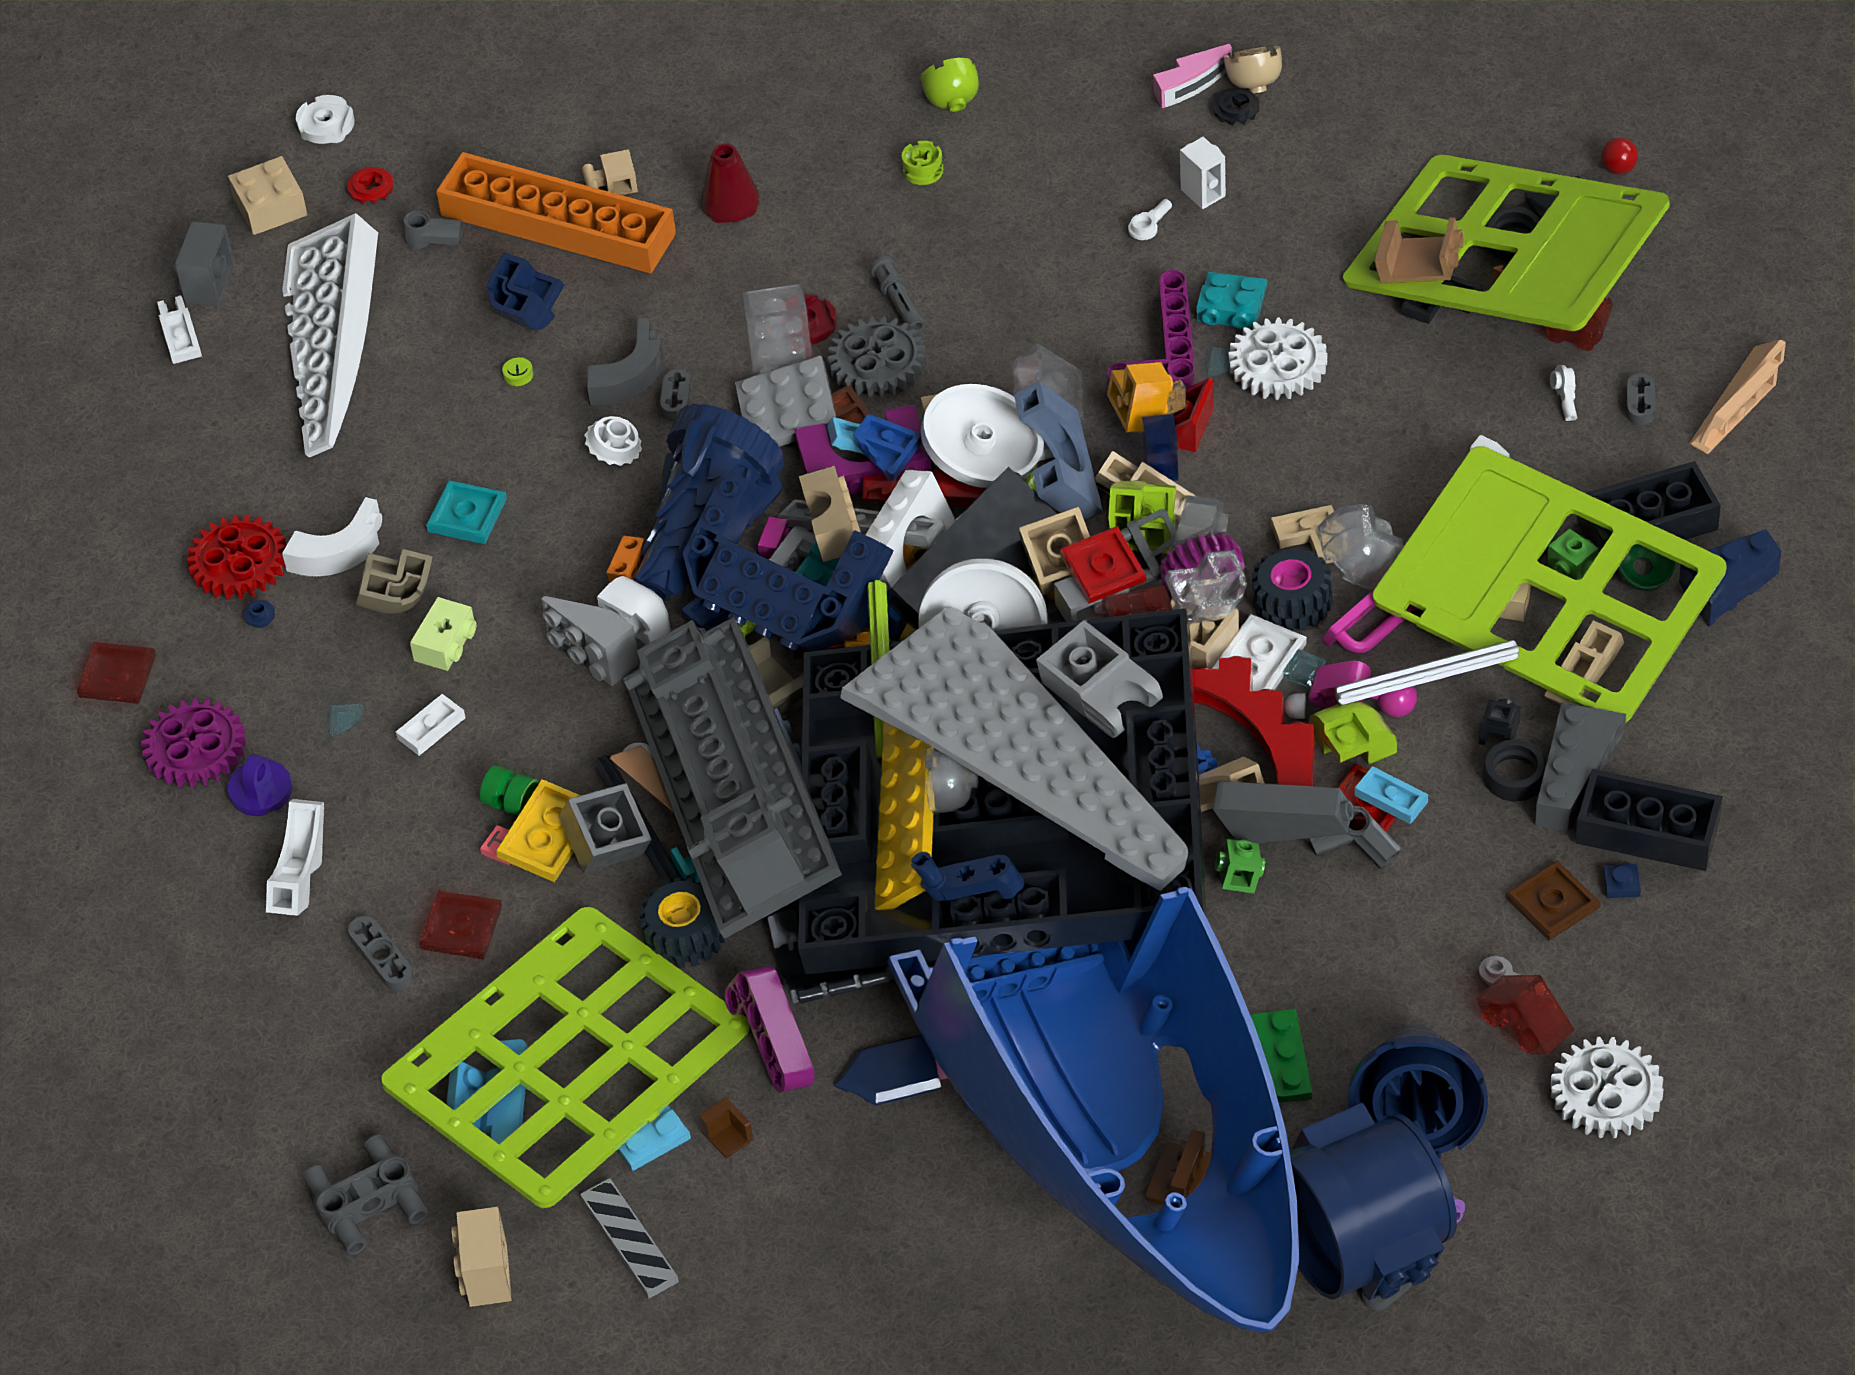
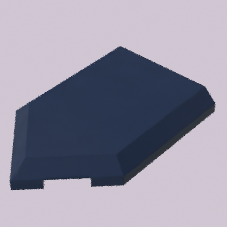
[835,1034,942,1106]

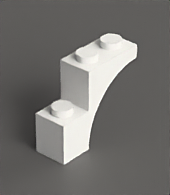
[266,799,324,916]

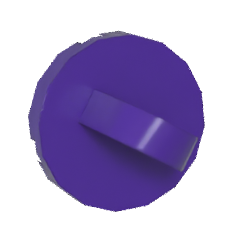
[227,754,293,816]

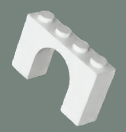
[866,470,955,592]

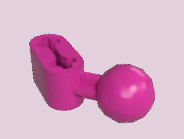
[1309,661,1417,718]

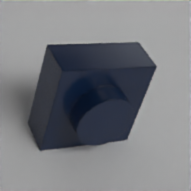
[1603,864,1641,898]

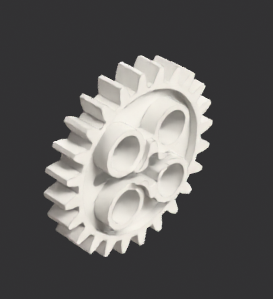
[1229,317,1327,400]
[1551,1037,1663,1138]

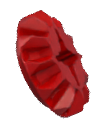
[347,167,394,205]

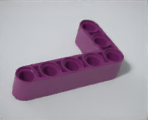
[1106,270,1195,395]

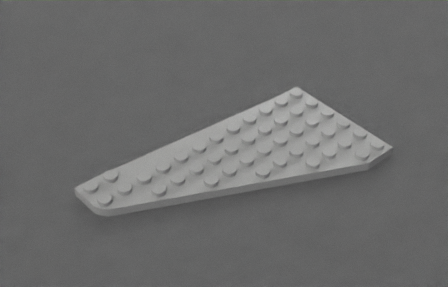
[840,607,1188,891]

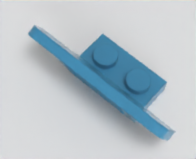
[447,1039,528,1144]

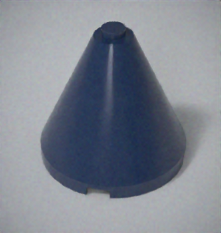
[1348,1024,1488,1159]

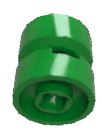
[480,765,539,817]

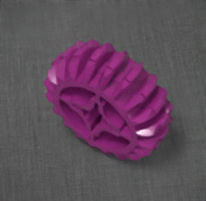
[1159,532,1245,598]

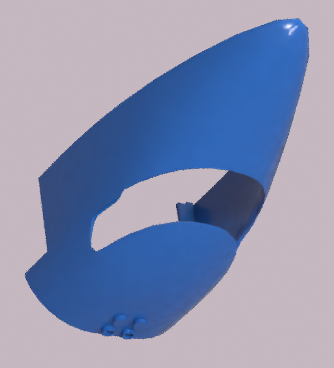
[887,887,1299,1333]

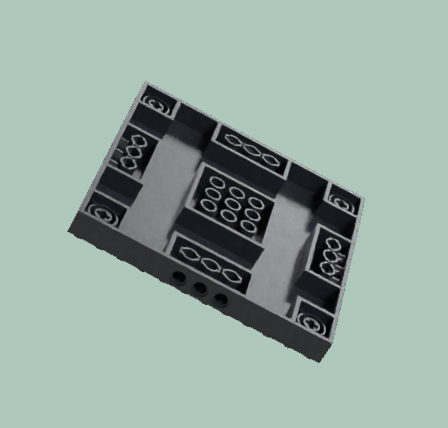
[798,608,1207,975]

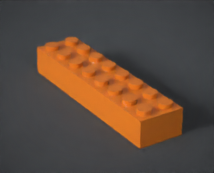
[436,152,676,274]

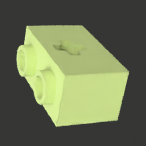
[410,597,477,671]

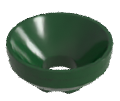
[1618,544,1675,591]

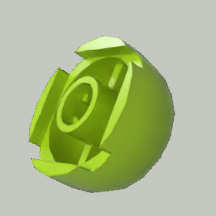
[920,58,979,112]

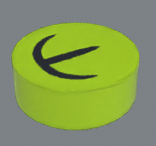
[502,357,533,386]

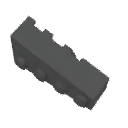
[1535,703,1626,832]

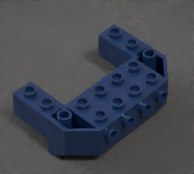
[682,468,894,652]

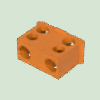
[606,536,646,583]

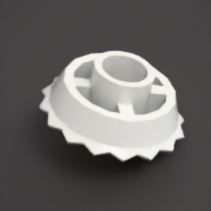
[584,416,642,466]

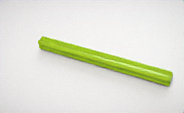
[867,580,890,758]

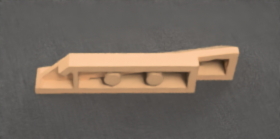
[1689,339,1786,454]

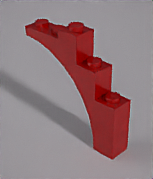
[1193,656,1316,787]

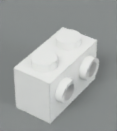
[1180,137,1226,209]

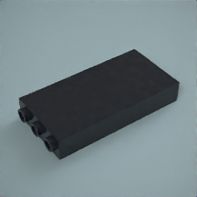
[887,467,1057,630]

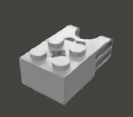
[1036,620,1163,738]

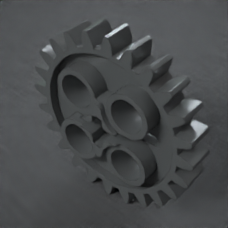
[828,316,926,398]

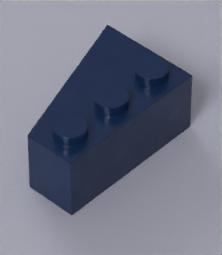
[1679,529,1781,627]

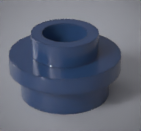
[243,600,275,628]

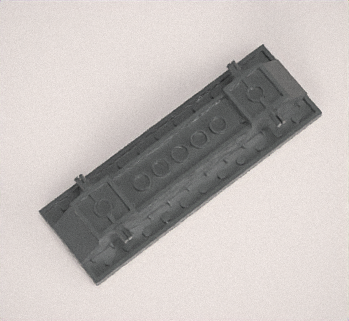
[623,617,842,939]

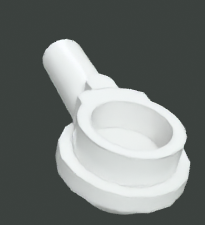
[1128,199,1172,240]
[1550,365,1577,421]

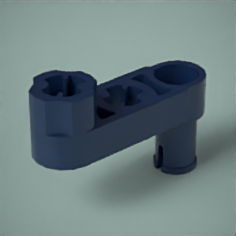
[911,852,1024,901]

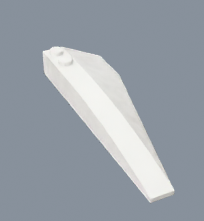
[282,213,378,458]

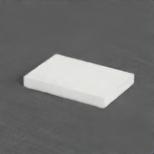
[1212,614,1307,691]

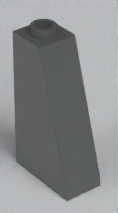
[1213,781,1354,843]

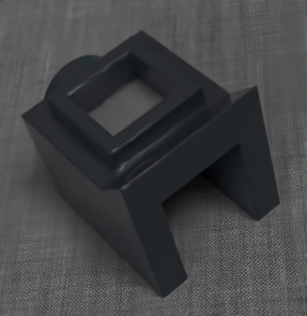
[1478,699,1521,745]

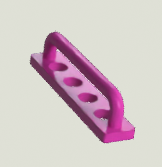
[1322,589,1418,654]

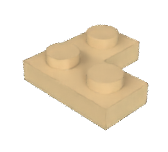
[1271,505,1349,564]

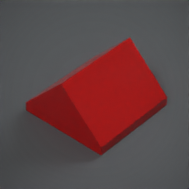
[1151,377,1214,452]

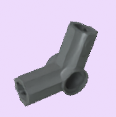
[1310,806,1403,869]

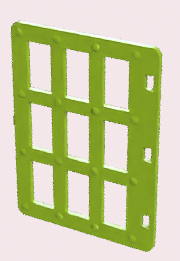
[382,907,750,1208]

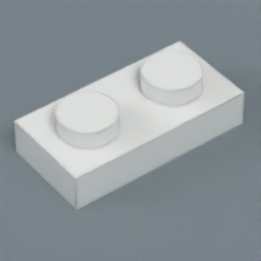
[396,694,466,756]

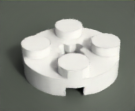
[296,95,355,144]

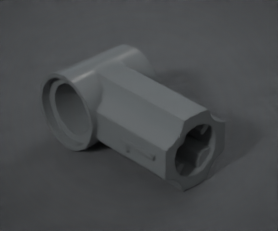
[403,210,463,249]

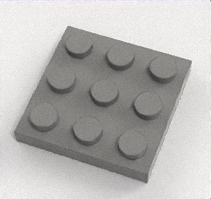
[735,356,837,447]

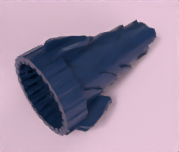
[633,404,784,602]

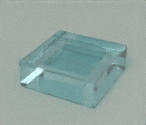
[1283,649,1327,688]

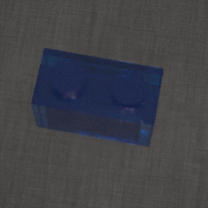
[1142,414,1179,481]

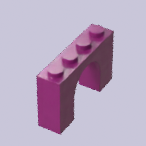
[795,405,931,495]

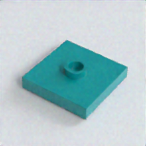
[426,480,507,544]

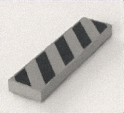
[580,1178,679,1299]

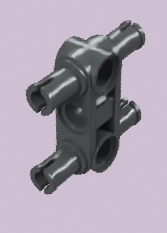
[303,1135,429,1255]

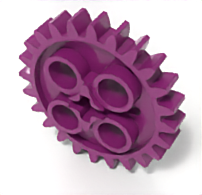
[141,698,247,788]

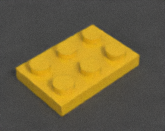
[497,779,581,883]

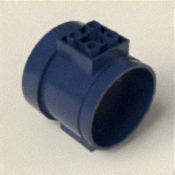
[1289,1103,1457,1300]

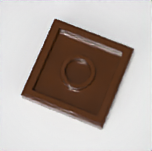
[1506,860,1601,941]

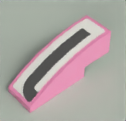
[1153,44,1232,108]

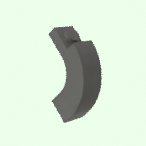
[587,318,664,406]

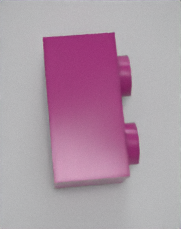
[758,516,791,559]

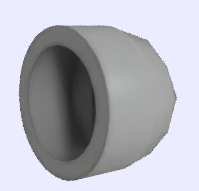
[1284,693,1306,719]

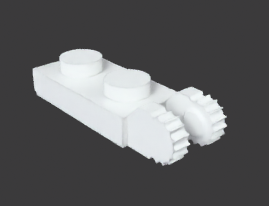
[157,296,202,364]

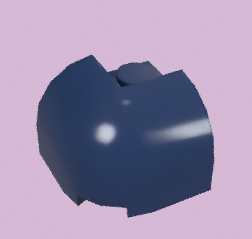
[486,252,565,330]

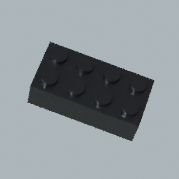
[1577,461,1721,554]
[1576,769,1723,871]

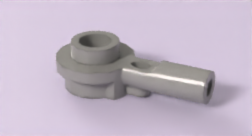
[1479,956,1545,997]

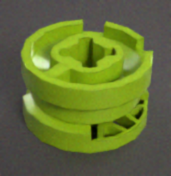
[902,141,943,185]

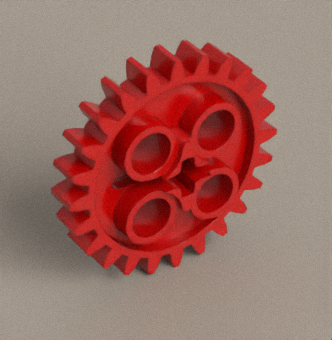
[187,514,287,600]

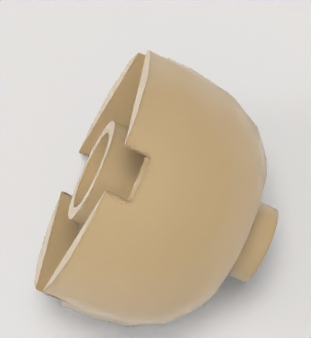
[1223,46,1282,93]

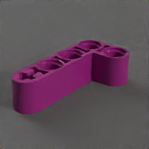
[724,966,815,1093]

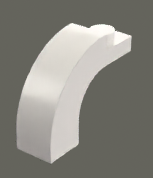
[282,497,382,576]

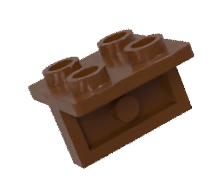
[1146,1129,1211,1205]

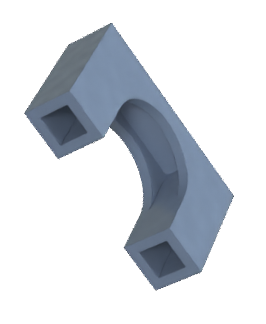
[1014,381,1103,521]

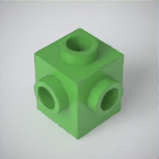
[1547,528,1598,580]
[1215,839,1265,894]

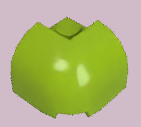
[1108,481,1176,554]
[1309,701,1397,765]

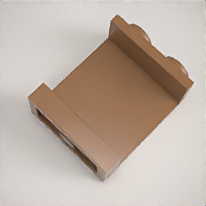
[1375,218,1464,283]

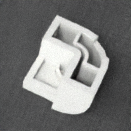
[597,576,671,650]

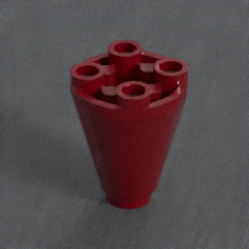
[701,143,759,223]

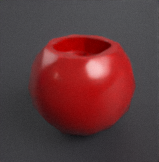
[1601,138,1638,174]

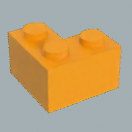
[1107,362,1173,433]

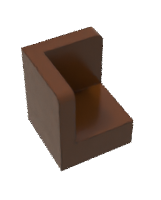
[699,1097,753,1158]

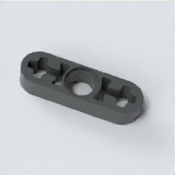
[348,916,414,991]

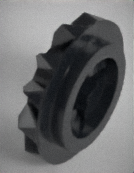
[1213,88,1260,126]

